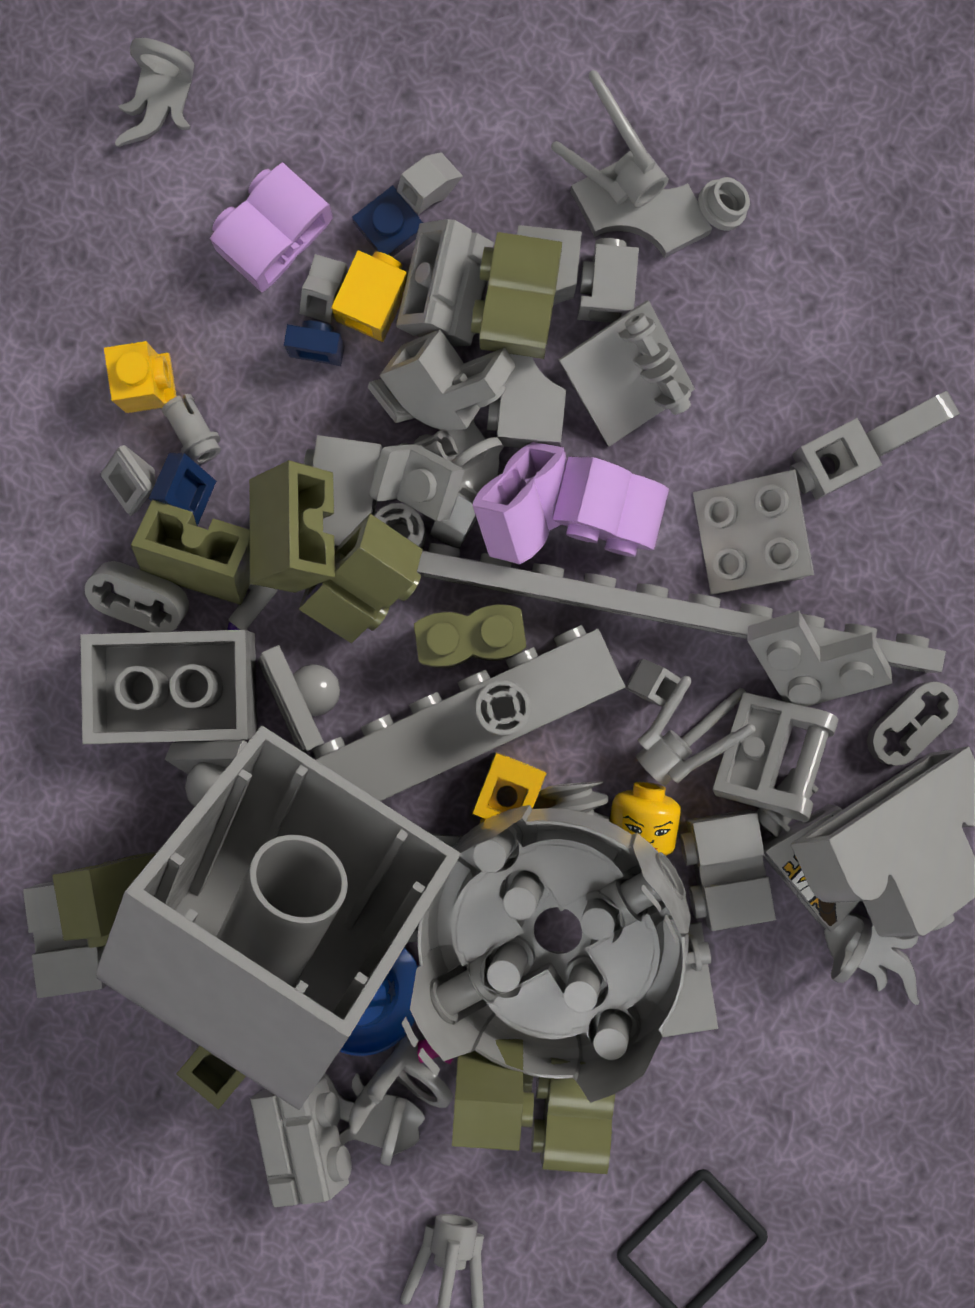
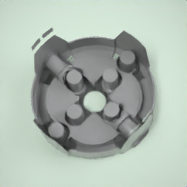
[402,805,691,1103]

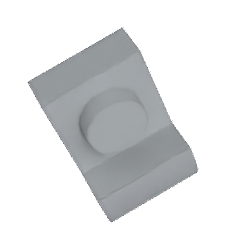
[379,329,516,431]

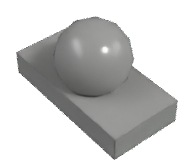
[258,645,340,753]
[165,740,247,807]

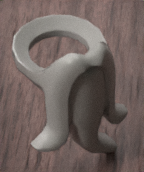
[115,38,195,147]
[414,417,504,492]
[824,912,919,1005]
[349,1036,453,1136]
[323,1073,425,1166]

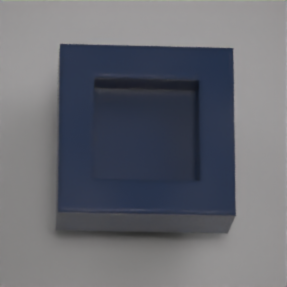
[352,185,423,257]
[284,320,345,366]
[149,453,217,526]

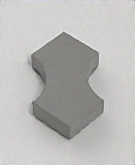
[570,162,712,258]

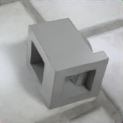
[577,238,639,323]
[790,418,882,500]

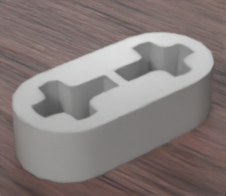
[866,391,960,457]
[85,561,189,632]
[867,682,959,766]

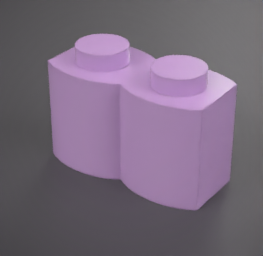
[210,163,333,292]
[473,442,567,564]
[552,457,669,557]

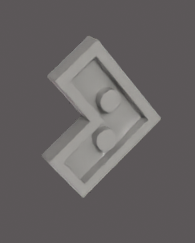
[747,611,892,707]

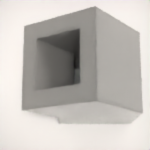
[397,152,463,215]
[299,254,348,323]
[430,483,478,549]
[625,659,681,707]

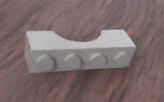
[487,225,582,448]

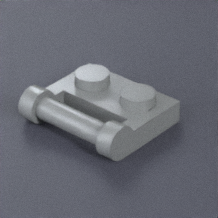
[713,692,839,821]

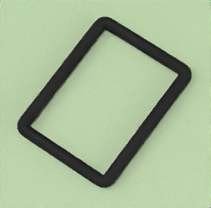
[617,1169,768,1308]

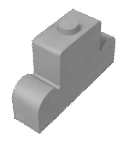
[791,746,975,937]

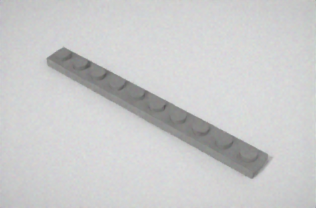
[417,543,946,673]

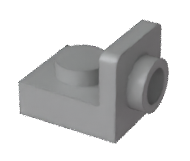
[369,444,465,521]

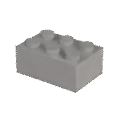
[80,630,257,744]

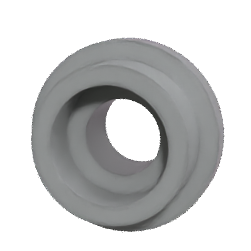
[698,177,750,231]

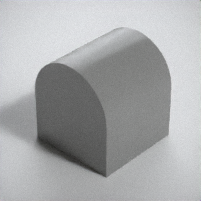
[96,726,461,1110]

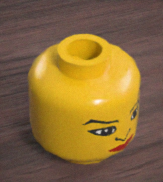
[610,782,681,856]

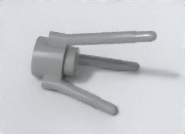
[551,70,669,207]
[636,676,755,786]
[400,1214,484,1308]

